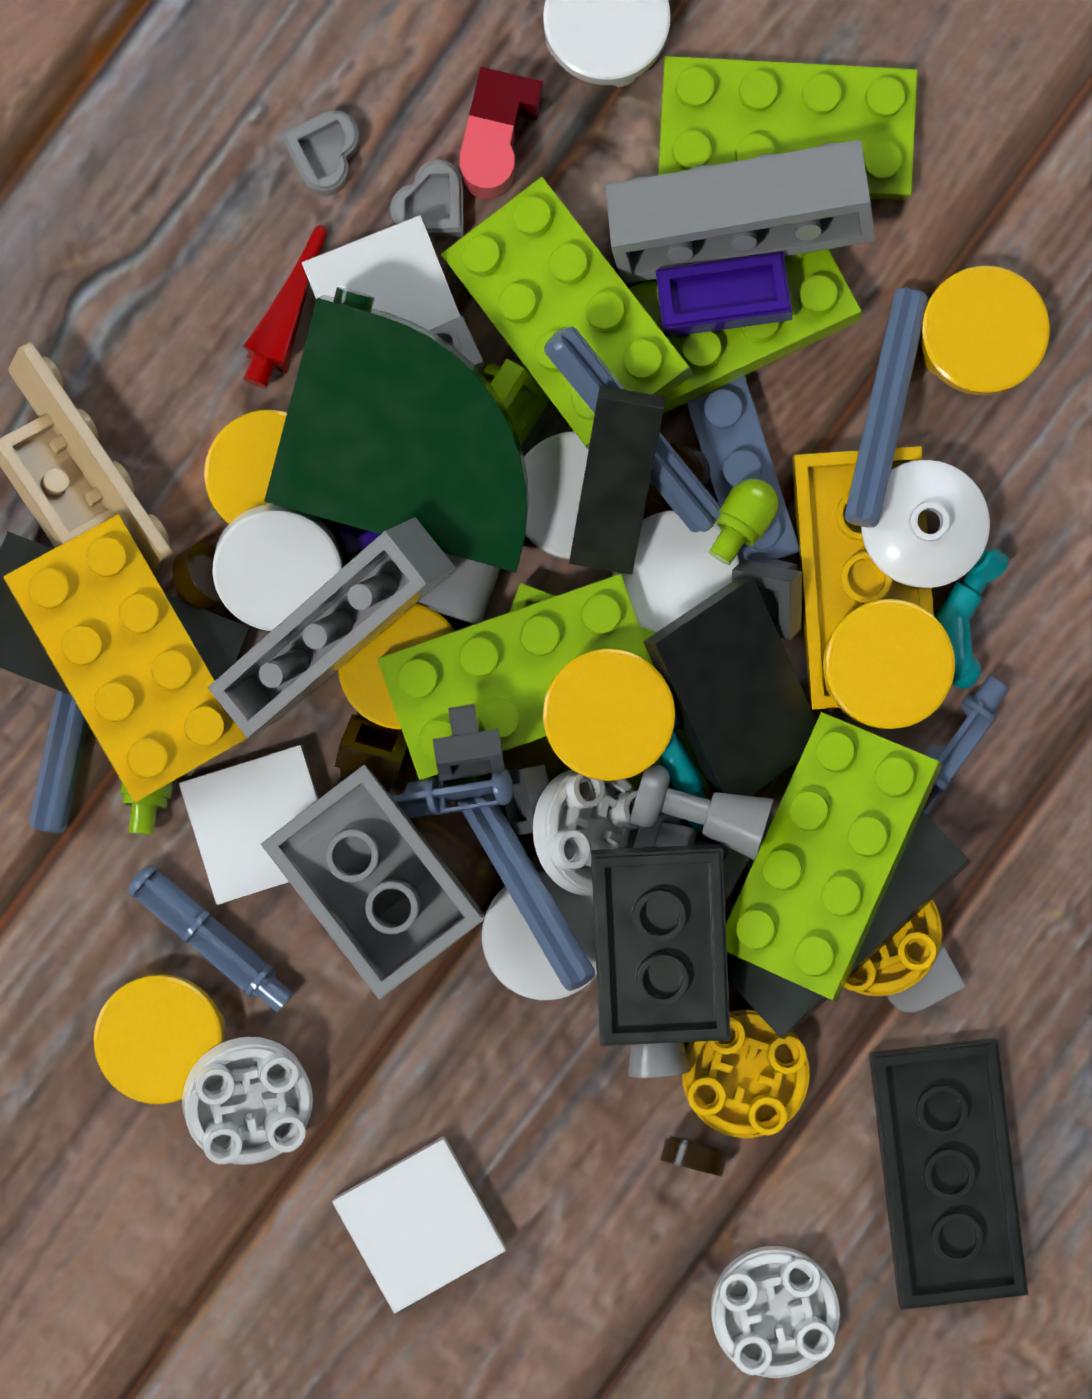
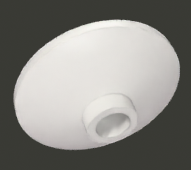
[861,460,990,588]

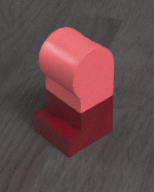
[459,67,543,199]

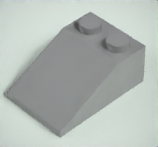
[261,764,485,1000]

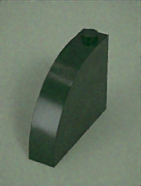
[264,287,529,573]

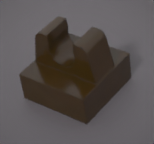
[335,714,409,793]

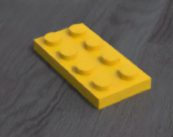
[792,446,934,710]
[3,514,247,803]

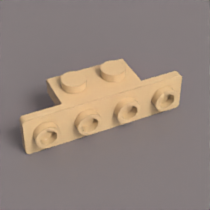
[0,342,172,574]

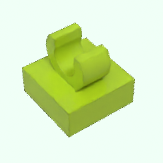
[484,359,550,445]

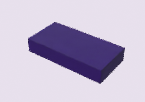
[656,252,792,337]

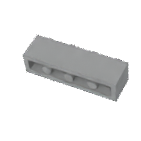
[605,139,876,284]
[207,517,456,738]

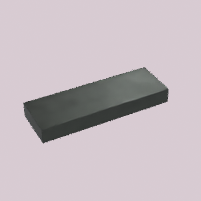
[569,385,665,575]

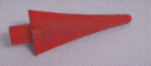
[243,225,327,389]

